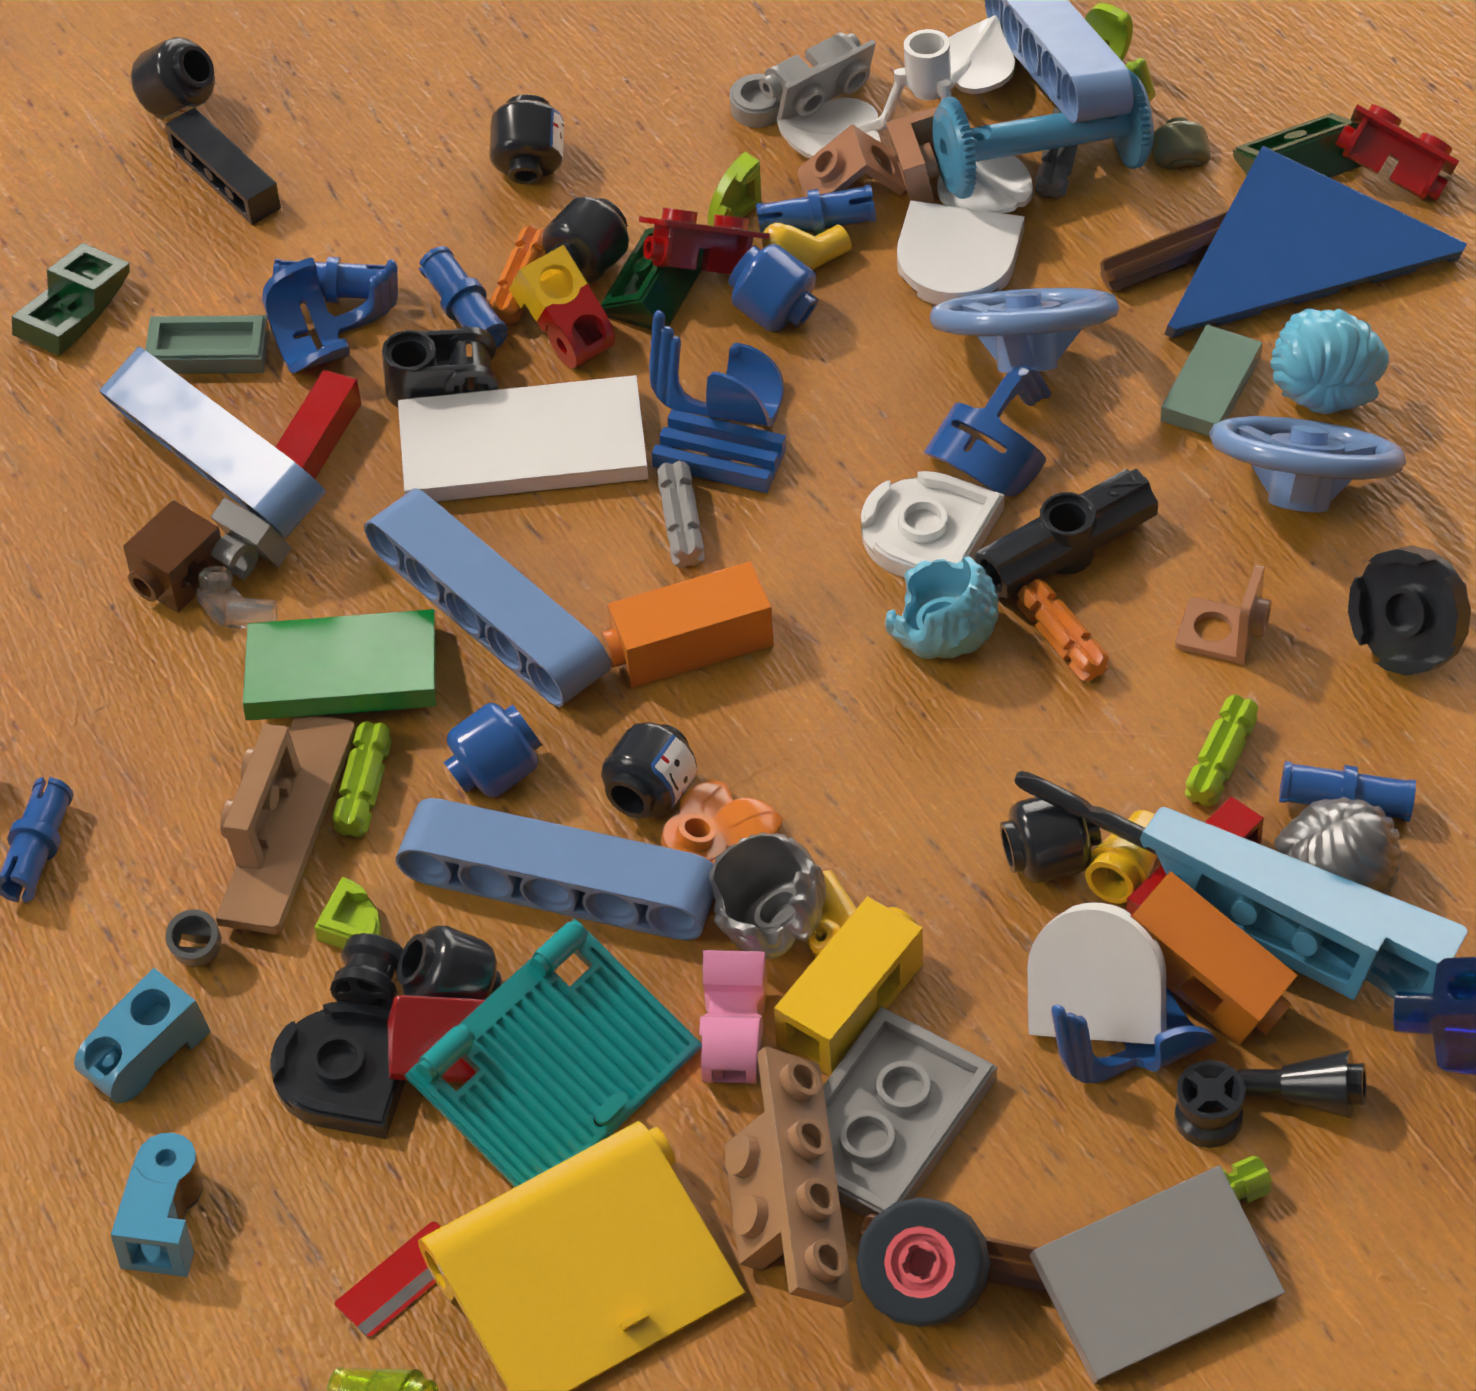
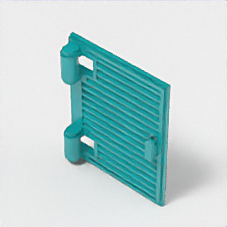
[404,919,702,1187]

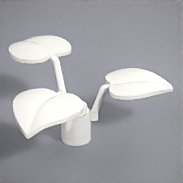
[778,15,1033,213]

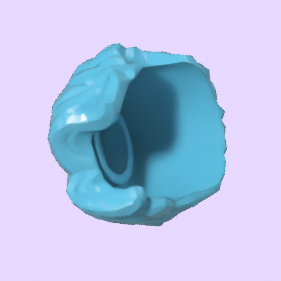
[1270,309,1390,414]
[885,556,998,659]

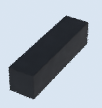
[165,107,281,225]

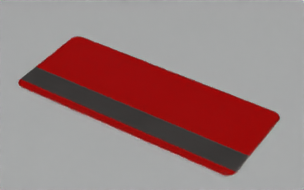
[335,1221,441,1337]

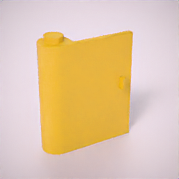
[418,1121,745,1391]

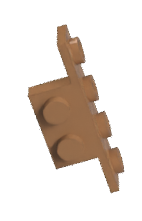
[216,716,356,934]
[724,1046,853,1308]

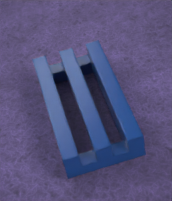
[652,409,787,493]

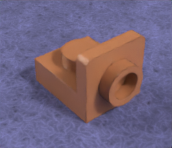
[886,106,939,203]

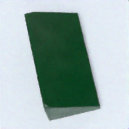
[1232,113,1362,178]
[601,228,704,330]

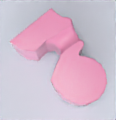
[699,950,768,1084]

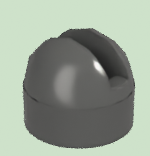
[165,909,222,968]

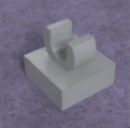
[211,497,292,580]

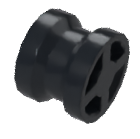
[330,933,403,1008]
[1174,1060,1246,1148]

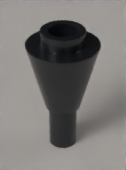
[1238,1049,1367,1118]

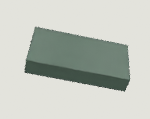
[145,315,270,374]
[1160,324,1262,437]

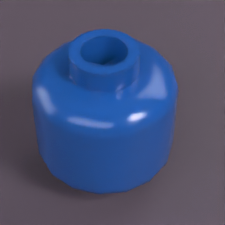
[728,244,819,333]
[443,703,542,798]

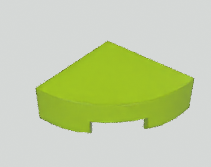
[708,152,762,226]
[314,877,383,949]

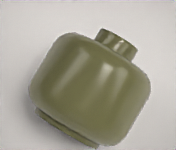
[1152,117,1211,170]

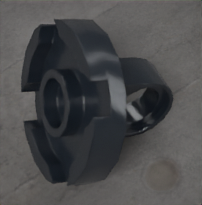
[1348,545,1471,676]

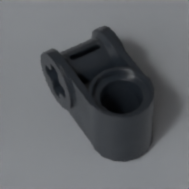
[382,327,498,407]

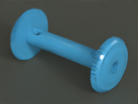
[933,69,1154,199]

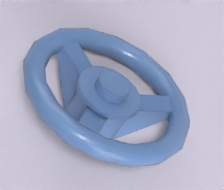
[930,288,1120,373]
[1209,416,1406,512]

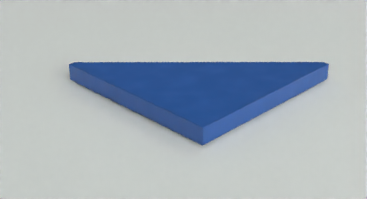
[1165,146,1467,338]

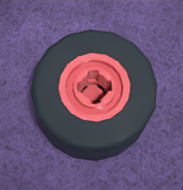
[856,1197,990,1327]

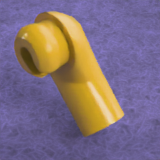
[807,870,857,957]

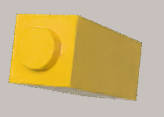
[774,896,923,1076]

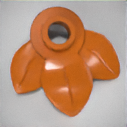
[661,781,783,864]

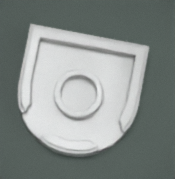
[897,200,1025,305]
[861,471,1004,578]
[1027,903,1167,1044]

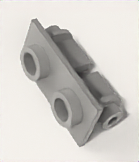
[759,32,876,123]

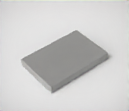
[823,1007,997,1217]
[1029,1165,1285,1384]

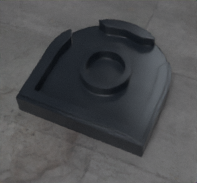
[270,1001,406,1139]

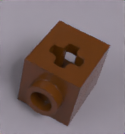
[123,500,224,613]

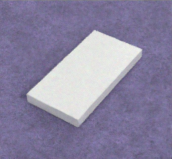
[398,375,648,502]

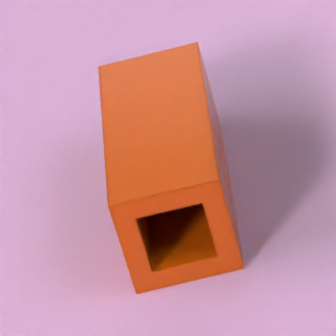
[601,561,774,689]
[1131,871,1298,1046]

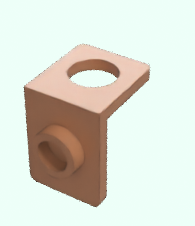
[797,124,907,197]
[1175,565,1272,665]

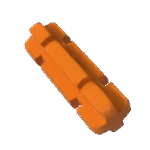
[488,225,546,325]
[1017,579,1109,682]

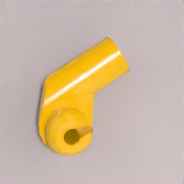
[762,223,852,270]

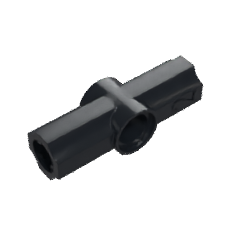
[975,468,1158,599]

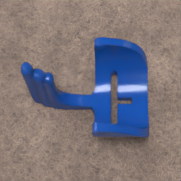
[262,258,398,373]
[649,310,784,427]
[924,364,1051,496]
[1051,987,1217,1083]

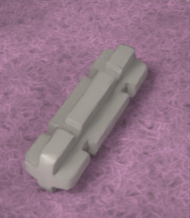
[657,460,705,568]

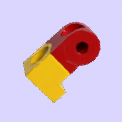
[509,245,615,369]

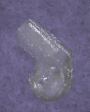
[196,566,277,629]

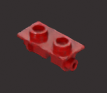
[1335,104,1460,201]
[639,207,770,274]

